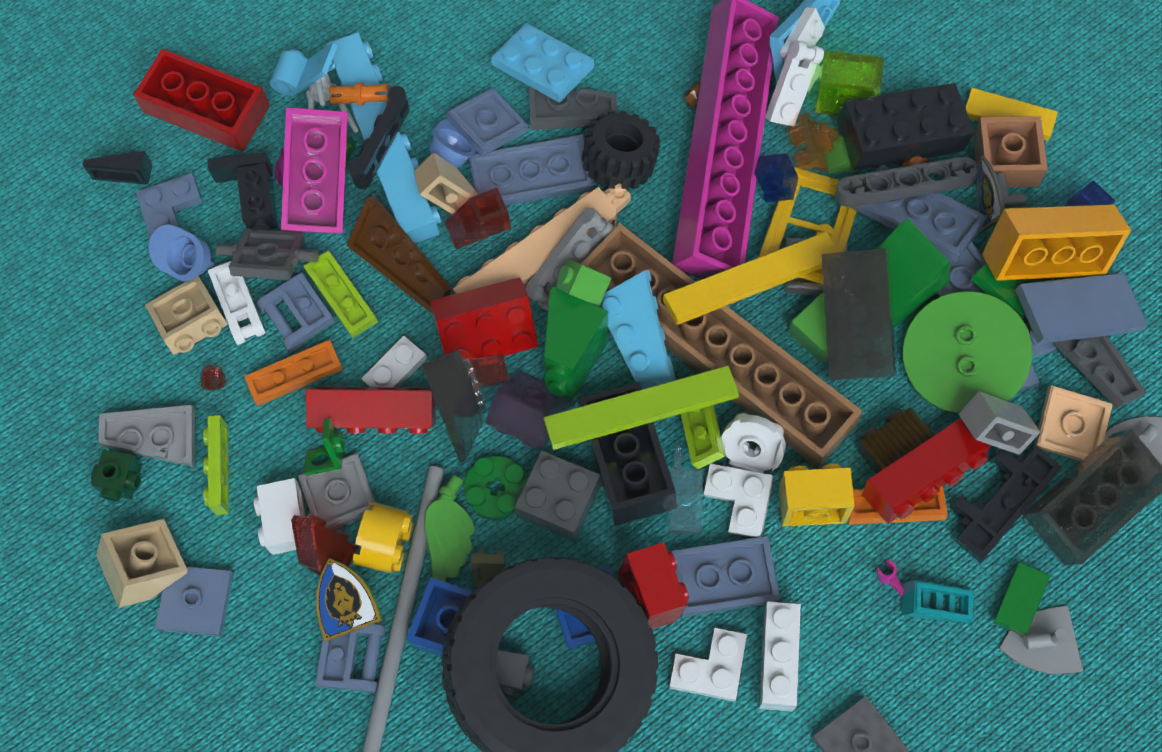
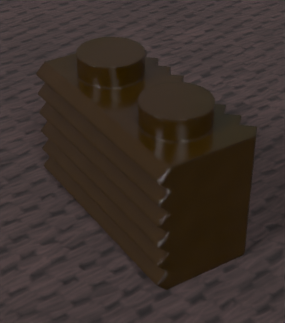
[858,407,935,474]

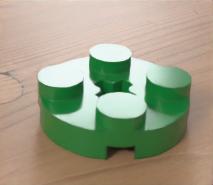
[464,456,527,521]

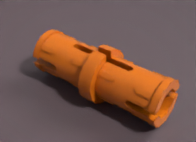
[329,82,390,106]

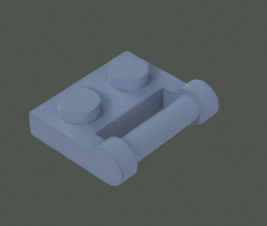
[257,273,335,351]
[315,624,386,694]

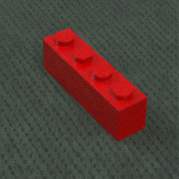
[306,387,436,434]
[862,418,990,524]

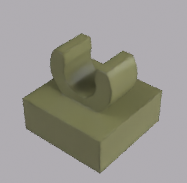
[471,549,505,586]

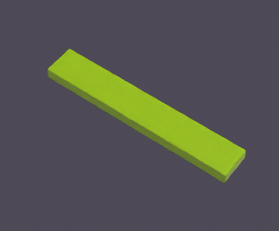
[544,366,739,450]

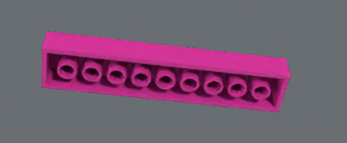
[672,0,779,279]

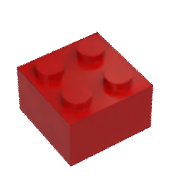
[617,542,689,629]

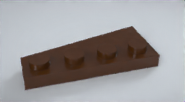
[346,195,452,314]

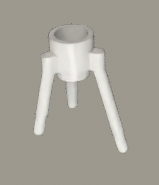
[306,74,359,133]

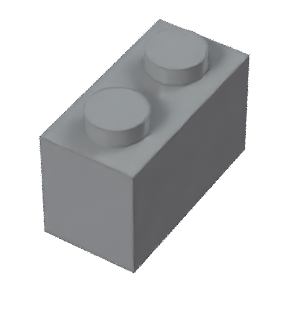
[959,391,1040,455]

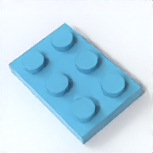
[491,23,594,103]

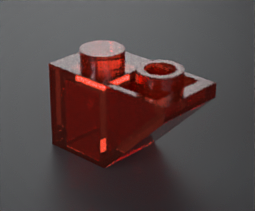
[445,188,511,249]
[291,514,357,576]

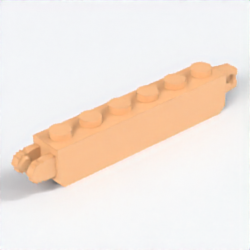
[453,183,631,294]

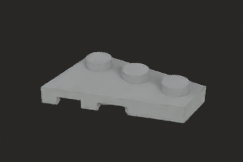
[98,405,195,467]

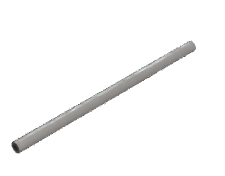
[362,466,445,752]

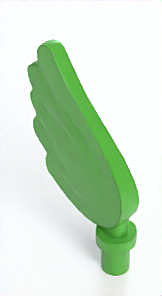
[424,475,475,582]

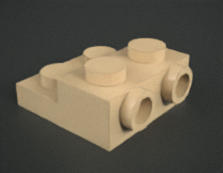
[145,275,228,355]

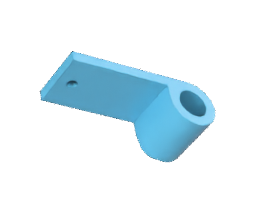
[269,43,338,96]

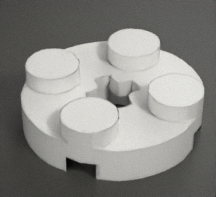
[721,413,786,473]

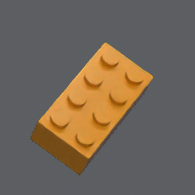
[982,205,1131,281]

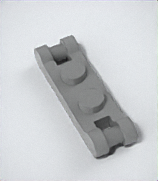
[525,208,613,311]

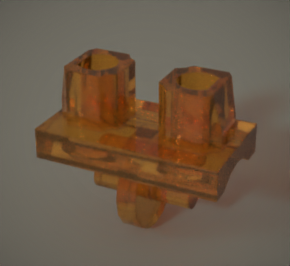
[788,113,840,172]

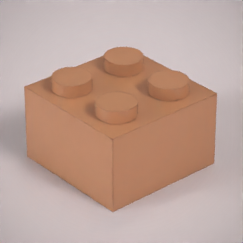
[973,116,1048,187]

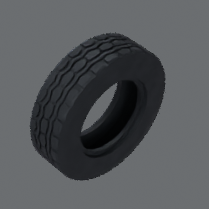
[441,556,658,752]

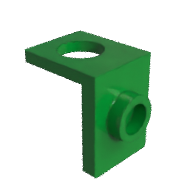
[304,418,345,476]

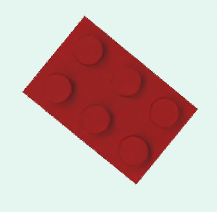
[430,277,538,371]

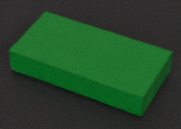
[993,562,1050,636]

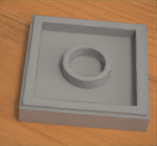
[298,453,376,535]

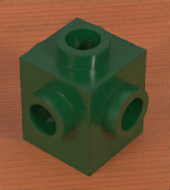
[91,449,143,502]

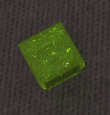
[815,51,884,115]

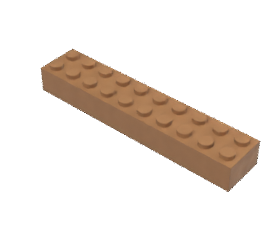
[581,223,863,469]

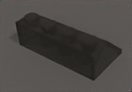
[422,350,486,463]

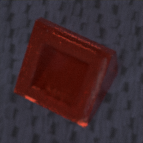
[472,354,509,389]

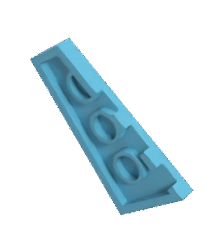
[769,0,840,85]
[598,270,676,390]

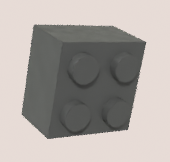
[515,450,601,542]

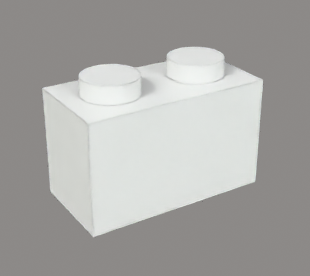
[254,478,310,555]

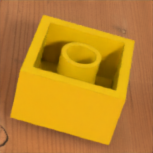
[779,464,855,527]

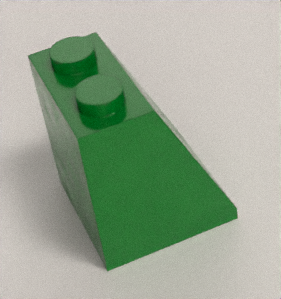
[851,218,950,329]
[544,286,608,400]

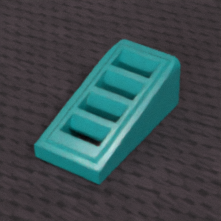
[902,580,974,624]

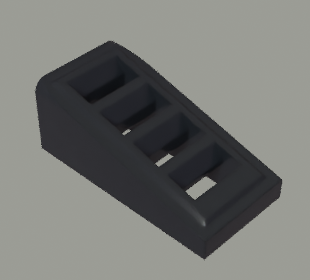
[82,152,152,185]

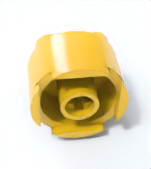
[353,501,414,574]

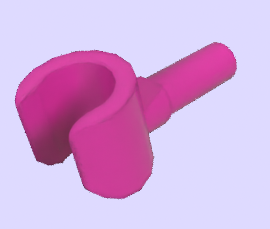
[877,560,904,597]

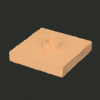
[1033,385,1113,466]

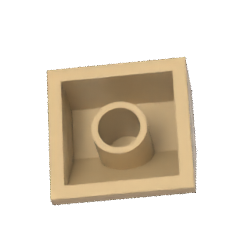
[96,519,187,608]

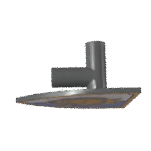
[977,155,1026,231]

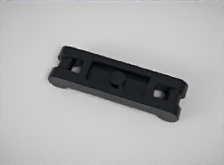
[348,86,410,189]

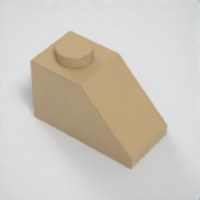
[414,152,483,221]

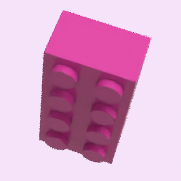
[281,107,348,234]

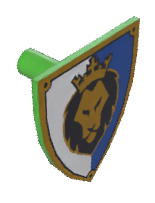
[316,558,383,642]

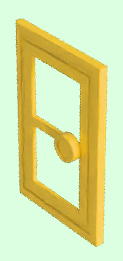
[758,167,856,287]

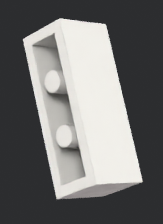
[759,602,801,712]

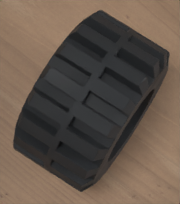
[581,111,660,190]

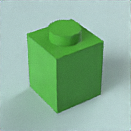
[555,258,612,306]

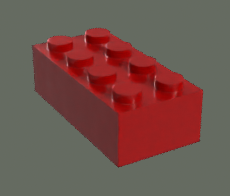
[133,49,270,152]

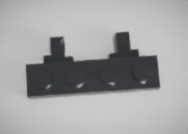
[950,446,1062,562]

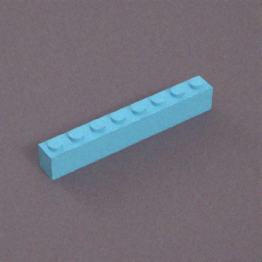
[326,32,441,244]

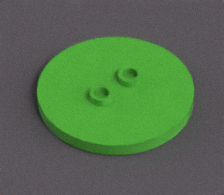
[903,291,1032,415]

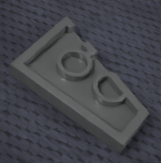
[529,86,617,130]

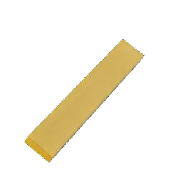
[663,232,842,325]

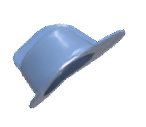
[429,119,476,168]
[148,224,215,282]

